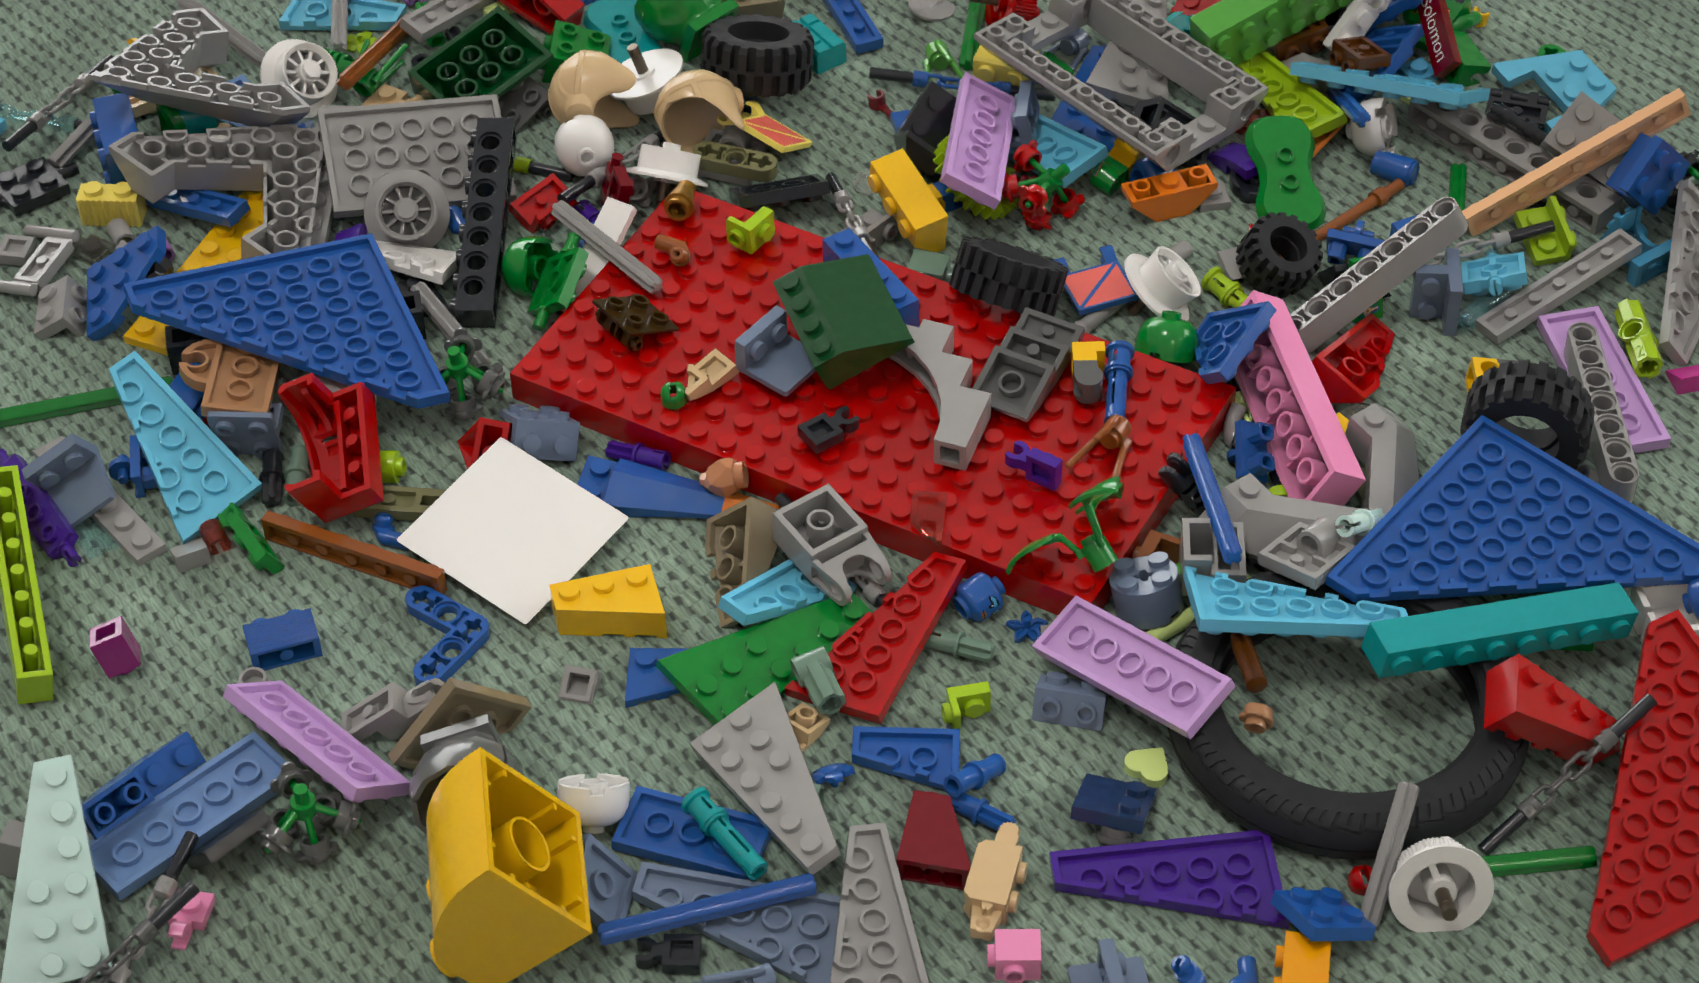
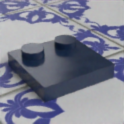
[1070,773,1157,834]

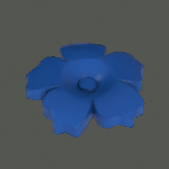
[812,763,855,788]

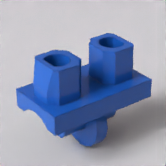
[1326,220,1384,265]
[1226,419,1275,484]
[109,435,158,498]

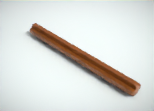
[336,13,409,90]

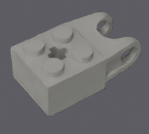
[772,484,892,606]

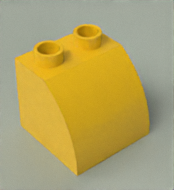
[426,747,592,983]

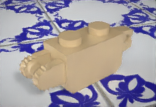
[963,822,1028,941]

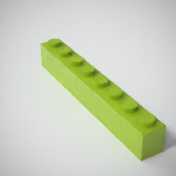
[0,465,53,704]

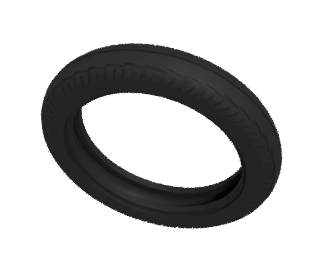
[1167,570,1530,860]

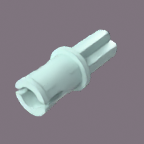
[1335,508,1386,537]

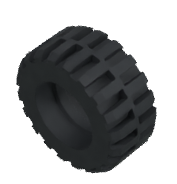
[701,14,814,98]
[1460,360,1595,470]

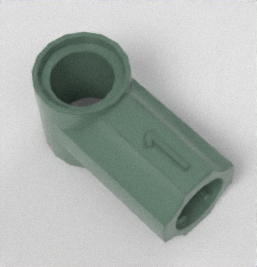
[790,646,846,716]

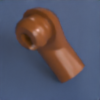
[654,234,691,267]

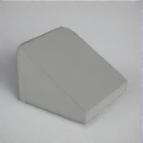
[1216,247,1246,280]
[169,538,212,573]
[558,664,604,705]

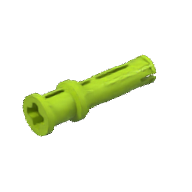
[1201,266,1248,308]

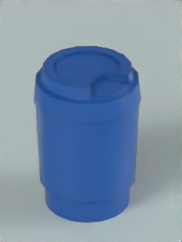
[1370,150,1420,187]

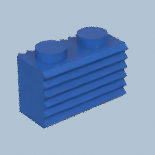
[242,608,323,671]

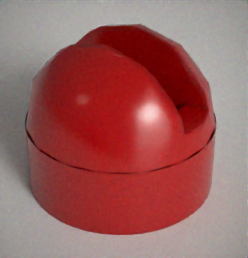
[1347,865,1373,896]

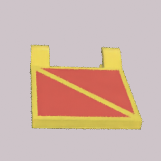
[717,100,813,153]

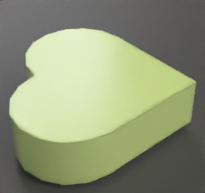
[1124,747,1168,788]

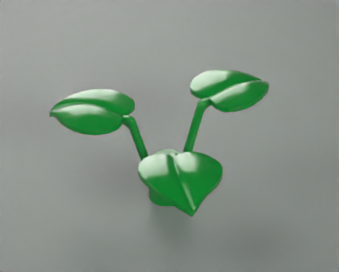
[1006,475,1125,575]

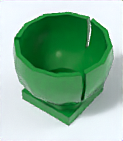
[634,0,739,63]

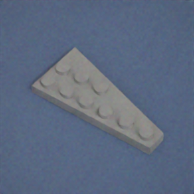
[1085,0,1168,107]
[1659,179,1699,366]
[690,682,841,875]

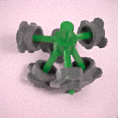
[434,327,505,420]
[256,762,362,865]

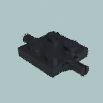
[0,157,80,217]

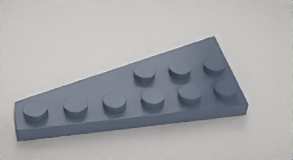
[632,861,840,983]

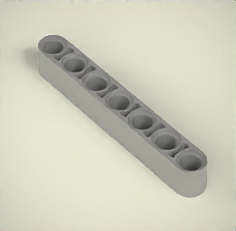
[1290,197,1468,354]
[1564,322,1639,503]

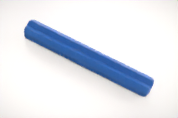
[1327,87,1371,128]

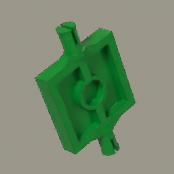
[527,232,589,332]

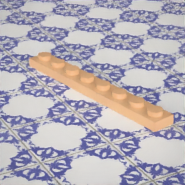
[1462,88,1691,236]

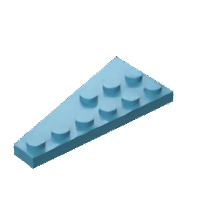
[109,351,262,544]
[1183,566,1408,639]

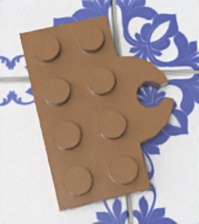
[179,339,281,416]

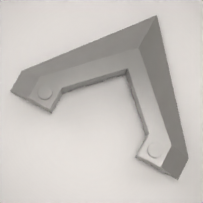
[90,8,310,127]
[109,123,323,260]
[1198,403,1419,560]

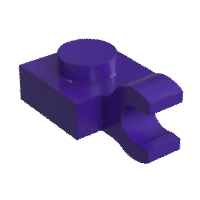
[1005,441,1062,491]

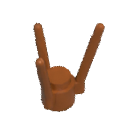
[1065,414,1132,477]

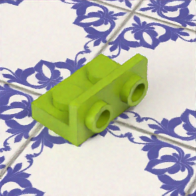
[1513,196,1577,266]

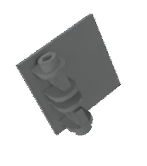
[498,77,552,134]

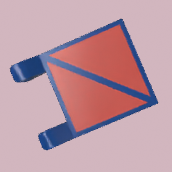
[1053,245,1139,316]

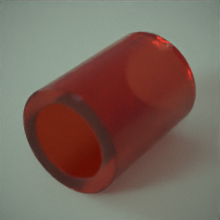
[199,519,232,556]

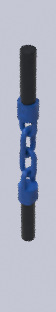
[869,67,1054,101]

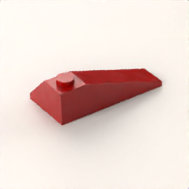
[1312,313,1395,403]

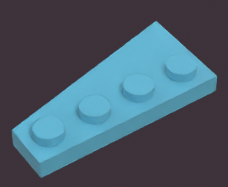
[718,559,857,626]

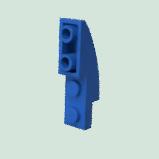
[82,731,206,840]

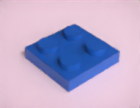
[1270,887,1376,941]

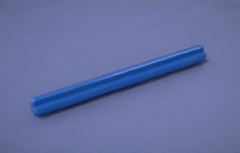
[1183,433,1242,564]
[597,873,817,946]

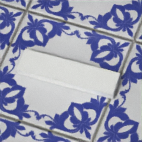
[560,197,637,312]

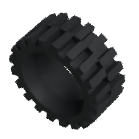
[949,236,1069,316]

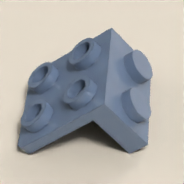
[499,404,580,461]

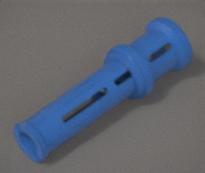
[1103,340,1135,424]

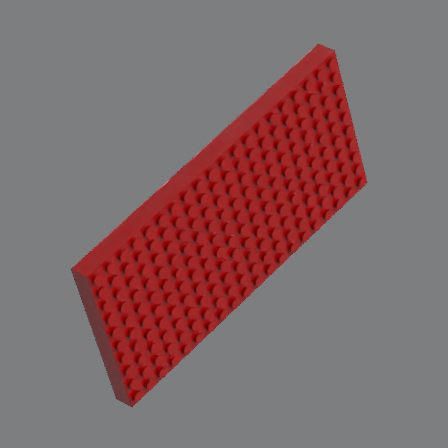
[510,186,1236,615]

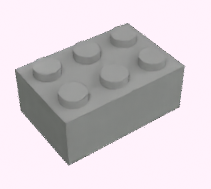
[1540,91,1628,195]

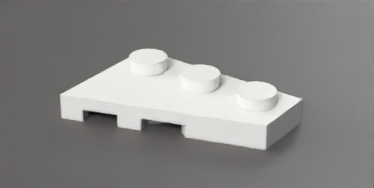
[375,240,459,285]

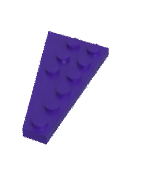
[1049,830,1290,929]

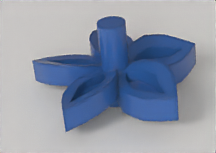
[1006,610,1048,643]

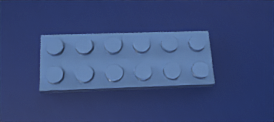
[89,731,287,901]

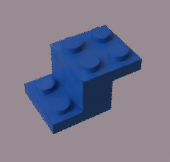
[1606,132,1691,216]

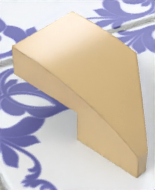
[685,348,739,401]

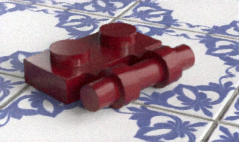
[600,153,635,205]

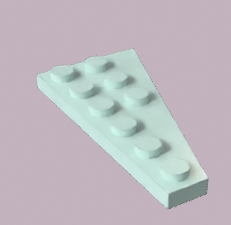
[1,754,113,983]

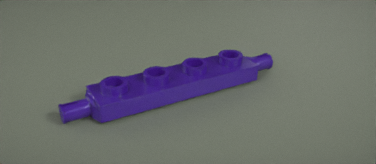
[0,449,82,567]

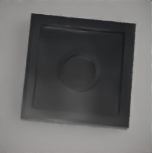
[186,809,270,870]

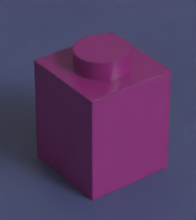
[89,616,141,679]

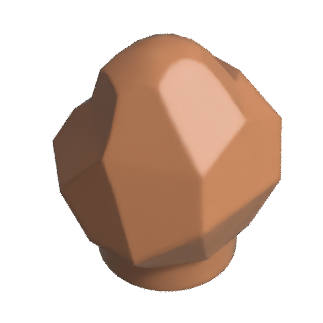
[699,458,749,498]

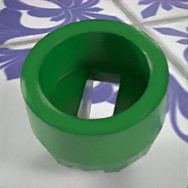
[660,381,687,410]

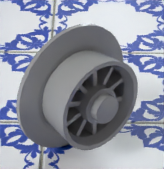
[364,170,450,248]

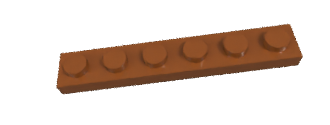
[261,510,448,595]

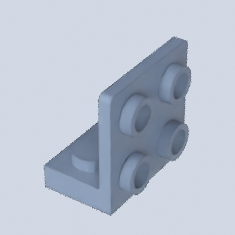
[1010,80,1040,148]
[735,305,816,397]
[21,433,115,528]

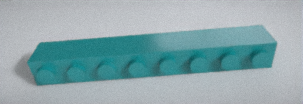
[1361,582,1639,678]

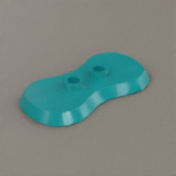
[583,0,663,64]

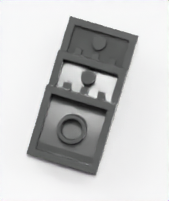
[972,307,1085,422]

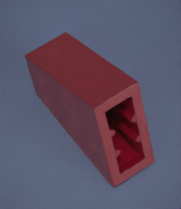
[896,790,971,890]

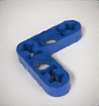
[405,586,490,685]

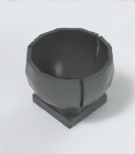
[409,714,524,835]

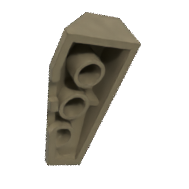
[705,497,778,628]

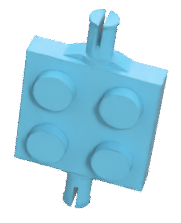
[1461,248,1528,296]

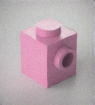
[987,929,1041,983]

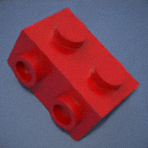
[509,173,579,234]

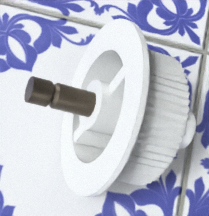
[1388,836,1494,933]

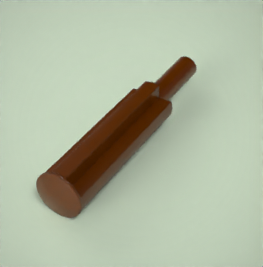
[1230,633,1268,693]

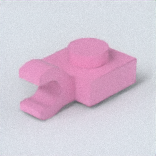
[168,889,216,950]

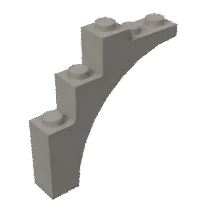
[888,319,991,471]

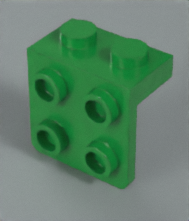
[540,20,611,83]

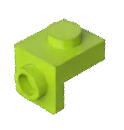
[726,206,775,254]

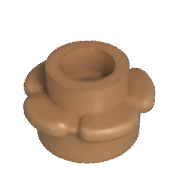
[1238,702,1274,734]

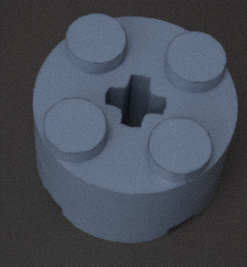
[1109,552,1184,629]

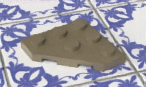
[388,677,532,770]

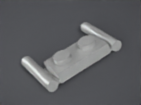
[0,224,80,297]

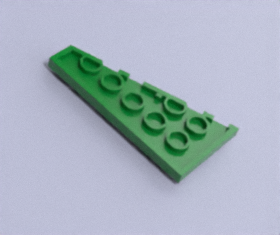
[655,592,873,725]

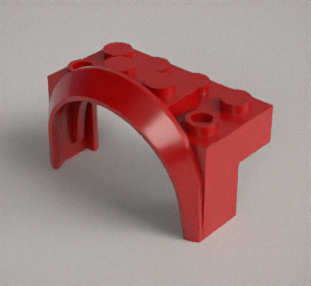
[278,373,384,523]

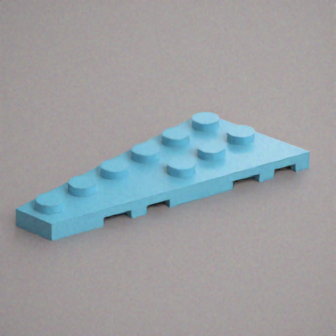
[1289,61,1490,110]

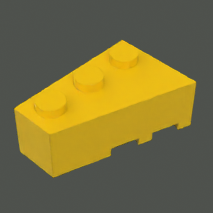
[549,564,667,639]

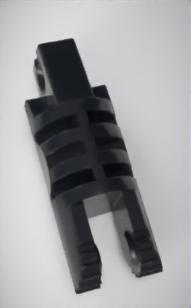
[1158,452,1205,517]

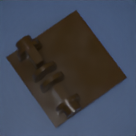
[592,294,679,351]

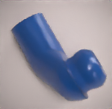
[372,512,409,551]

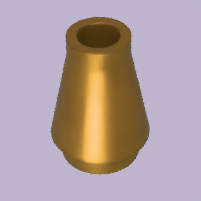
[664,180,696,221]

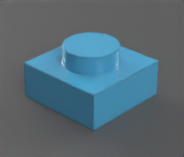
[1397,57,1438,81]

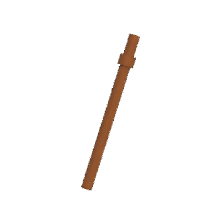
[1278,178,1405,260]

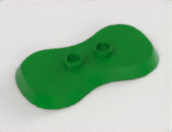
[1245,115,1326,230]

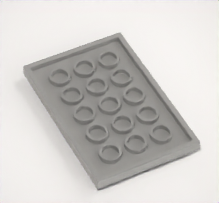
[317,94,517,218]

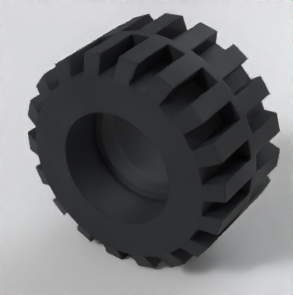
[1236,212,1323,298]

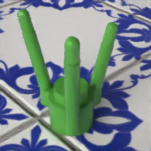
[922,39,964,81]

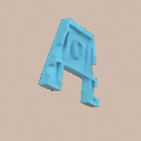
[1491,50,1617,134]

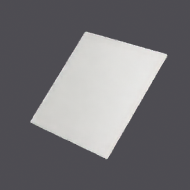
[397,437,629,624]

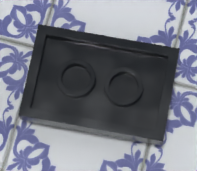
[729,173,830,212]

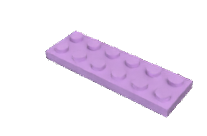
[940,72,1016,210]
[1537,306,1671,453]
[1032,596,1236,740]
[223,680,410,803]

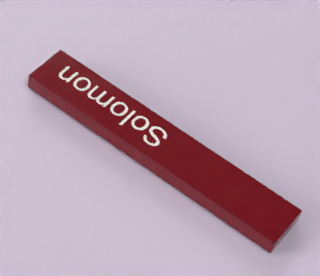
[1417,0,1462,79]

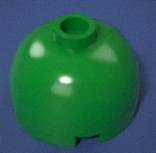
[501,236,558,298]
[1134,310,1199,363]

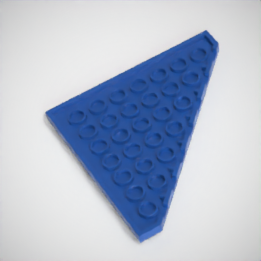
[124,233,450,409]
[1325,415,1699,603]

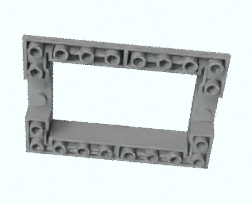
[973,0,1269,172]

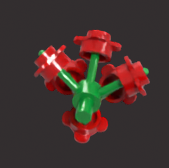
[1002,140,1085,231]

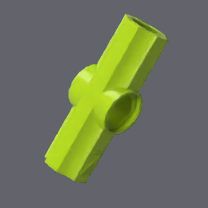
[1614,298,1664,379]

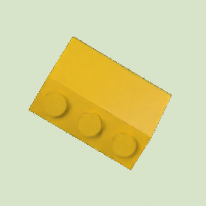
[867,148,948,253]

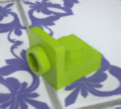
[941,681,991,734]

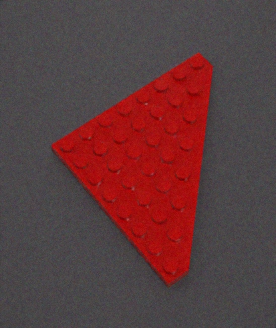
[1586,609,1699,968]

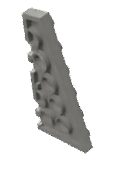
[830,823,929,983]

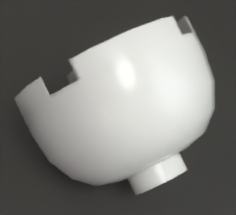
[1346,97,1398,157]
[554,115,614,177]
[557,774,630,834]

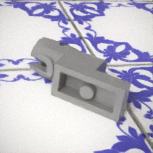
[341,678,445,742]

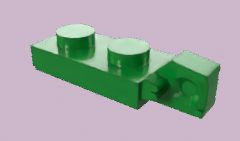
[217,502,285,574]

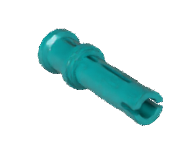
[681,787,769,881]

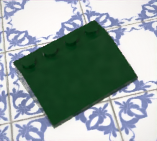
[407,6,554,100]
[773,254,915,390]

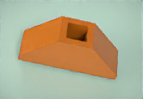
[1121,164,1218,222]

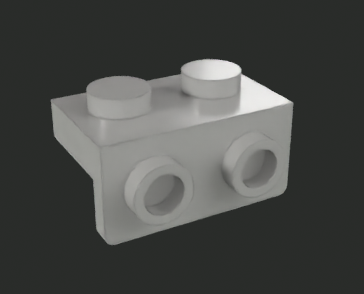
[34,275,87,339]

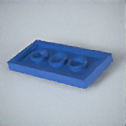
[611,786,772,881]

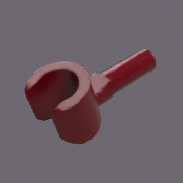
[868,89,893,119]

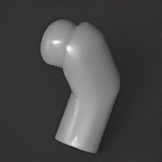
[1223,402,1247,448]

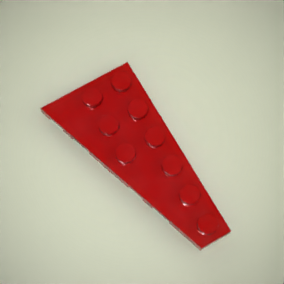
[784,552,968,724]

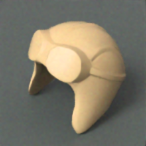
[548,50,640,129]
[653,69,745,153]

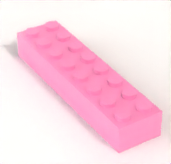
[1235,290,1366,506]

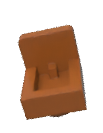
[1131,530,1180,564]

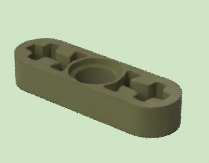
[693,141,778,182]

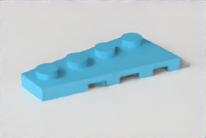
[279,0,407,31]

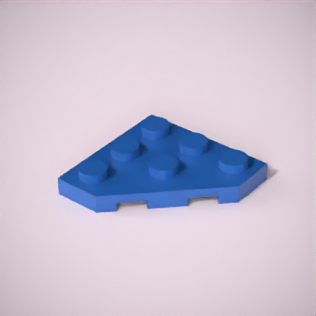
[87,225,166,341]
[1195,301,1276,384]

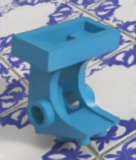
[1600,205,1672,288]

